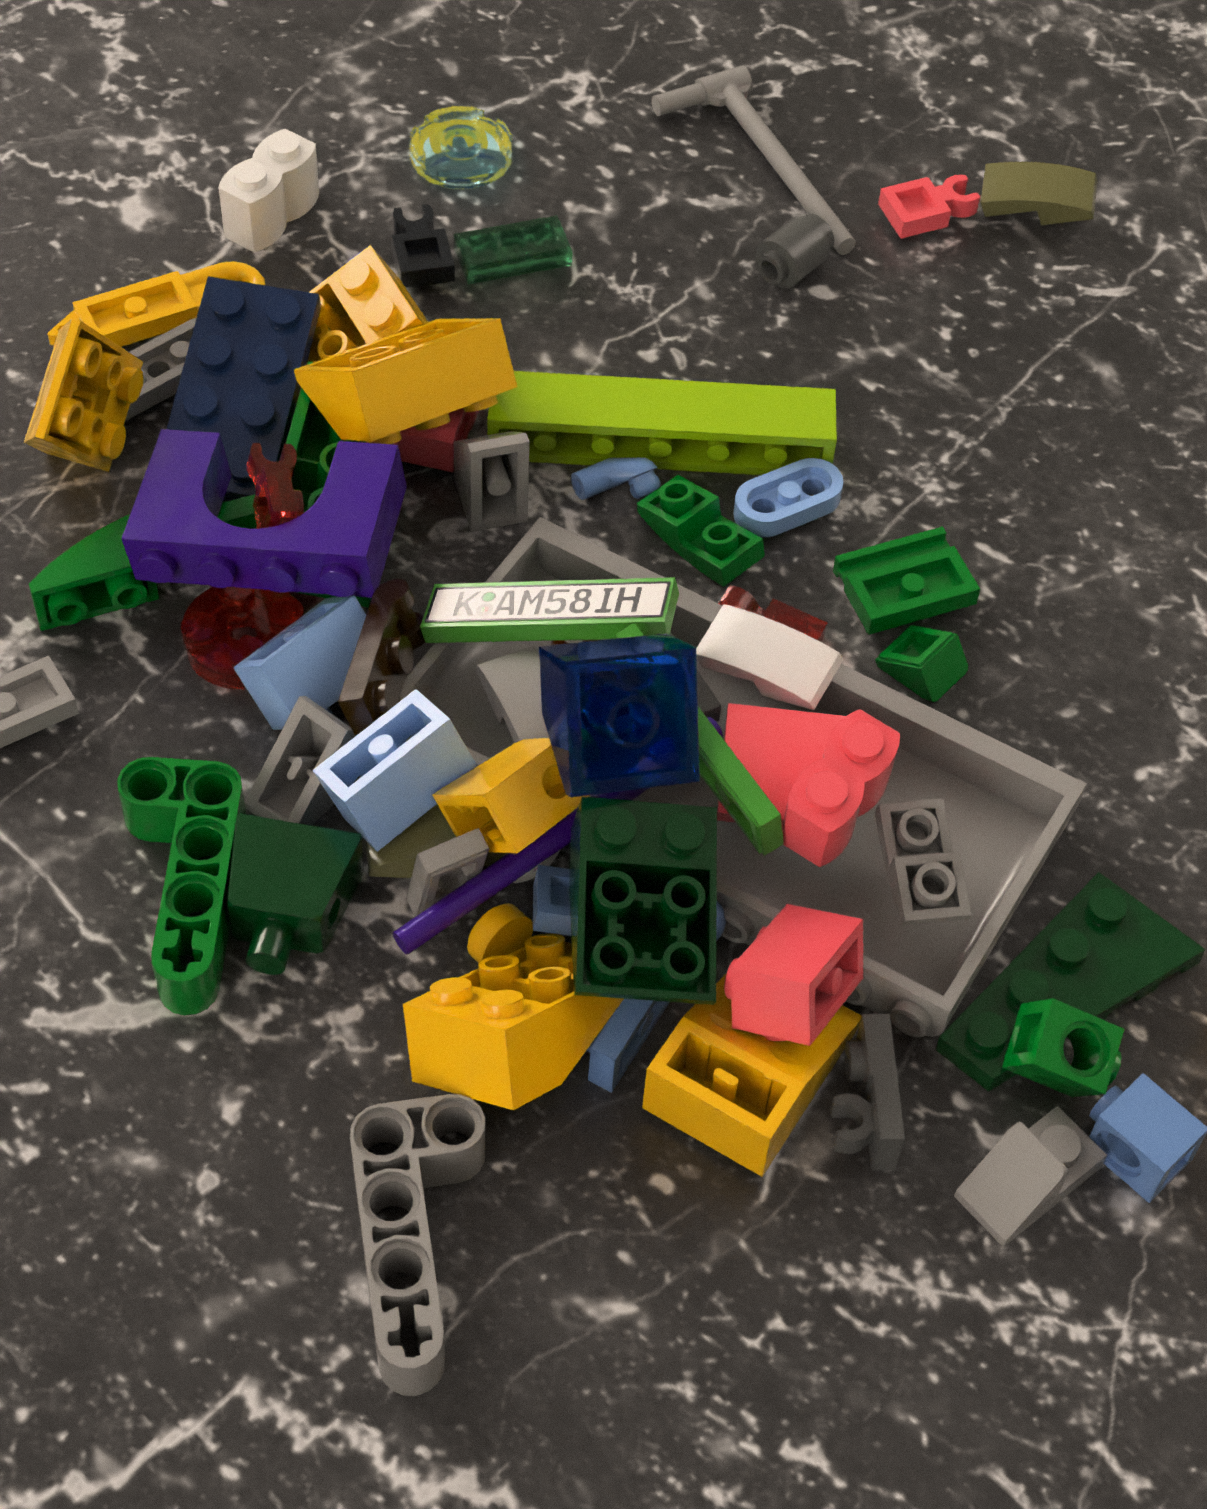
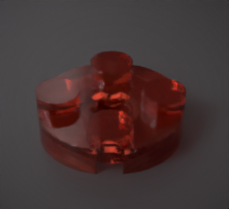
[181,587,304,689]

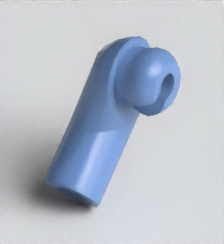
[571,457,661,500]

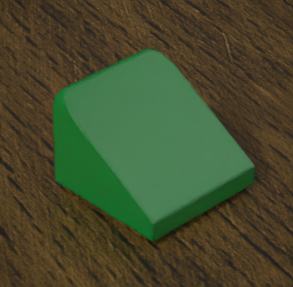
[875,625,968,702]

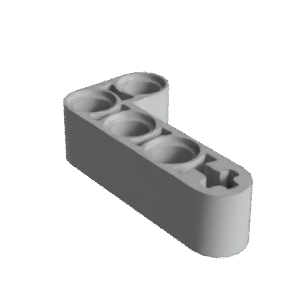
[350,1094,485,1396]

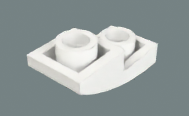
[693,604,844,710]

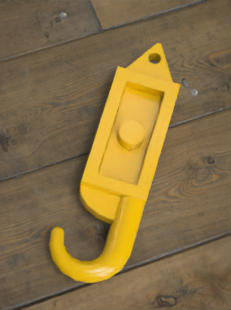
[48,261,266,347]

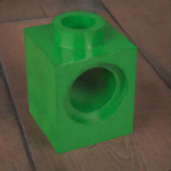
[1002,998,1124,1097]

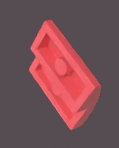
[717,703,846,826]

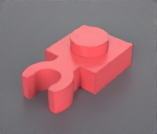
[878,175,980,239]

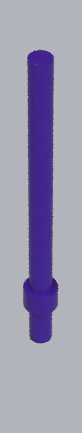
[392,717,723,955]

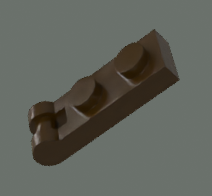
[338,579,425,736]

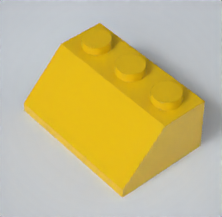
[294,318,518,444]

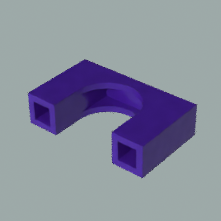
[121,429,407,598]

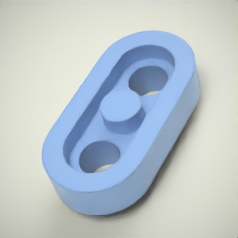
[733,458,843,537]

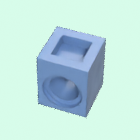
[1089,1073,1207,1203]

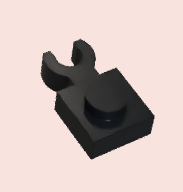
[391,204,455,288]

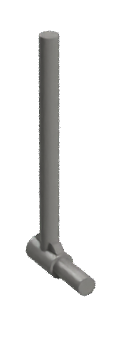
[651,65,856,255]

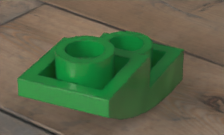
[636,475,765,587]

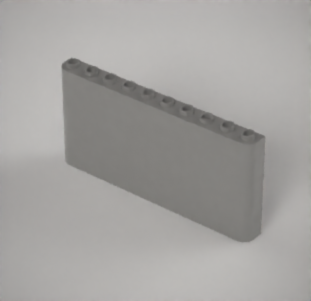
[400,517,1087,1037]

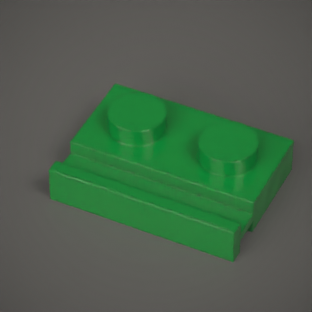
[833,526,980,635]

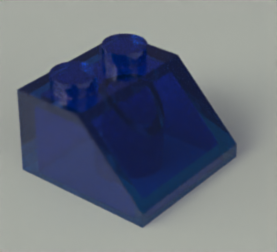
[539,633,700,798]

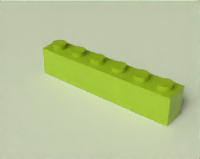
[487,371,837,475]

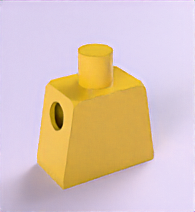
[432,729,600,854]

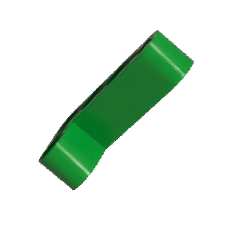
[117,757,246,1016]

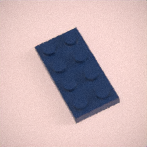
[167,277,322,508]

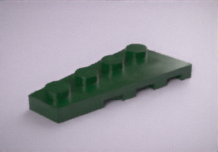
[935,872,1206,1092]

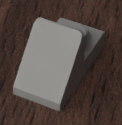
[954,1106,1107,1247]

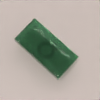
[453,215,573,285]

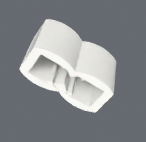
[219,129,319,252]

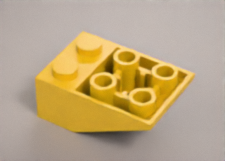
[299,245,428,394]
[24,318,143,472]
[403,934,624,1110]
[642,974,862,1177]

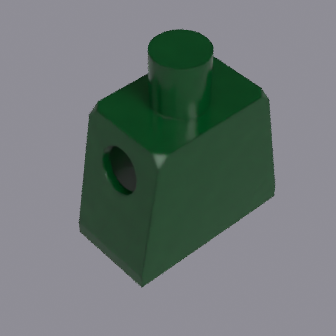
[228,813,364,975]

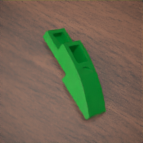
[29,494,264,632]

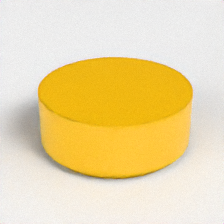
[467,903,533,963]

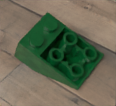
[569,797,717,1005]

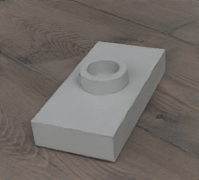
[406,828,489,917]

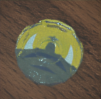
[409,106,512,189]

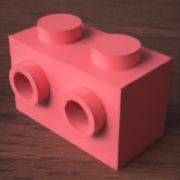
[724,904,863,1046]

